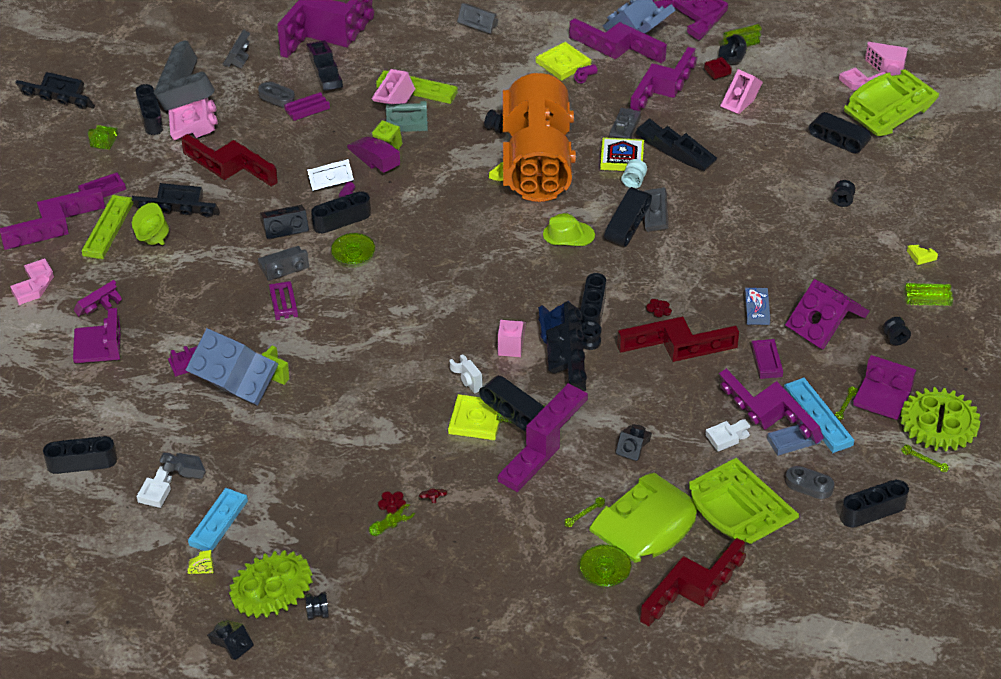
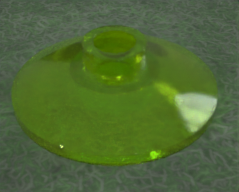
[331,233,375,264]
[580,545,631,586]

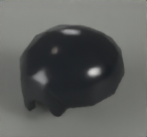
[718,34,747,64]

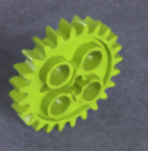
[901,387,981,452]
[229,550,313,618]

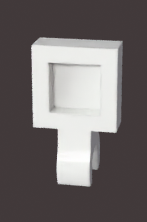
[450,355,482,394]
[706,419,750,452]
[137,466,172,508]

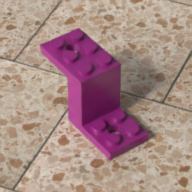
[277,0,374,58]

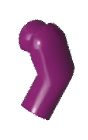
[339,181,355,198]

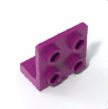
[73,308,121,363]
[853,355,916,420]

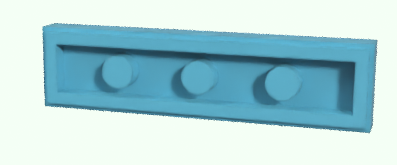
[784,378,854,453]

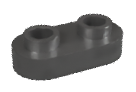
[258,82,295,108]
[785,466,834,499]

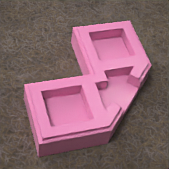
[839,67,885,90]
[10,259,54,305]

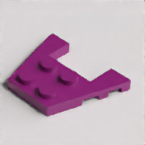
[653,0,728,40]

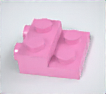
[169,98,218,140]

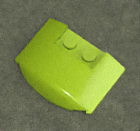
[844,69,939,136]
[689,458,799,544]
[589,473,698,563]

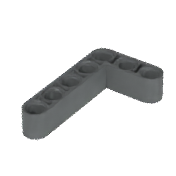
[154,40,215,111]

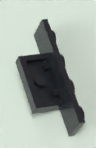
[15,72,95,109]
[131,183,220,217]
[546,301,587,391]

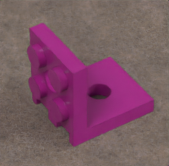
[785,279,870,350]

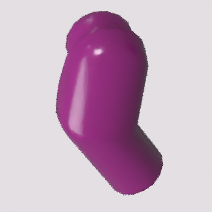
[574,64,597,83]

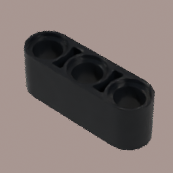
[135,84,163,135]
[808,112,871,154]
[604,187,652,247]
[311,191,371,234]
[581,273,606,326]
[479,375,544,432]
[43,436,117,474]
[840,479,909,528]

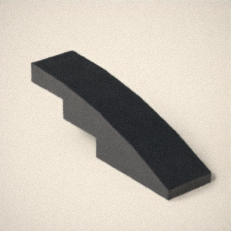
[306,40,343,91]
[635,118,717,171]

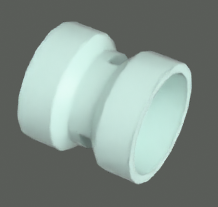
[622,159,647,188]

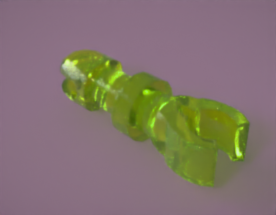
[369,504,415,536]

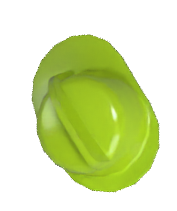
[132,203,169,245]
[543,213,595,246]

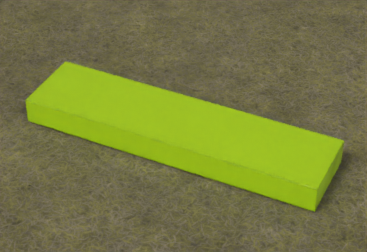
[376,70,458,104]
[82,195,134,259]

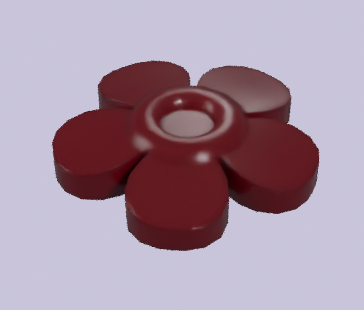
[646,299,672,317]
[419,489,448,503]
[378,491,407,514]

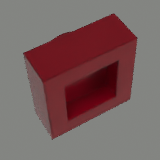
[704,57,732,79]

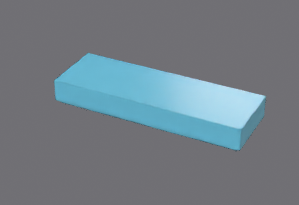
[188,488,248,552]

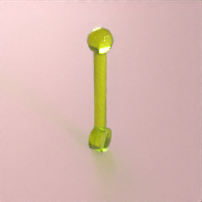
[835,387,858,421]
[901,445,949,473]
[564,497,605,527]

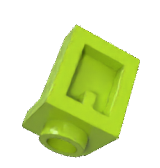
[372,120,402,149]
[262,345,289,385]

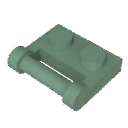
[386,101,428,132]

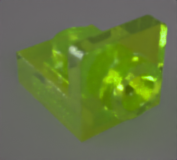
[88,125,118,149]

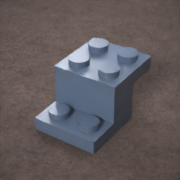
[603,0,676,34]
[186,328,278,406]

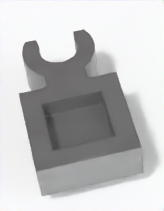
[159,453,205,479]

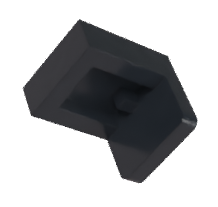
[616,424,652,461]
[207,620,254,660]

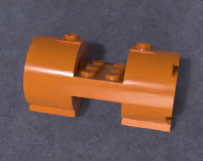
[503,73,576,202]

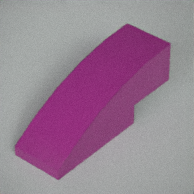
[347,137,400,173]

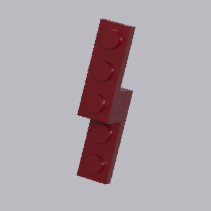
[181,134,278,187]
[617,316,739,362]
[640,538,746,627]

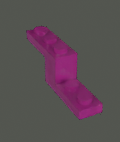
[569,18,667,63]
[630,47,697,111]
[0,187,105,250]
[719,368,824,444]
[498,383,588,492]

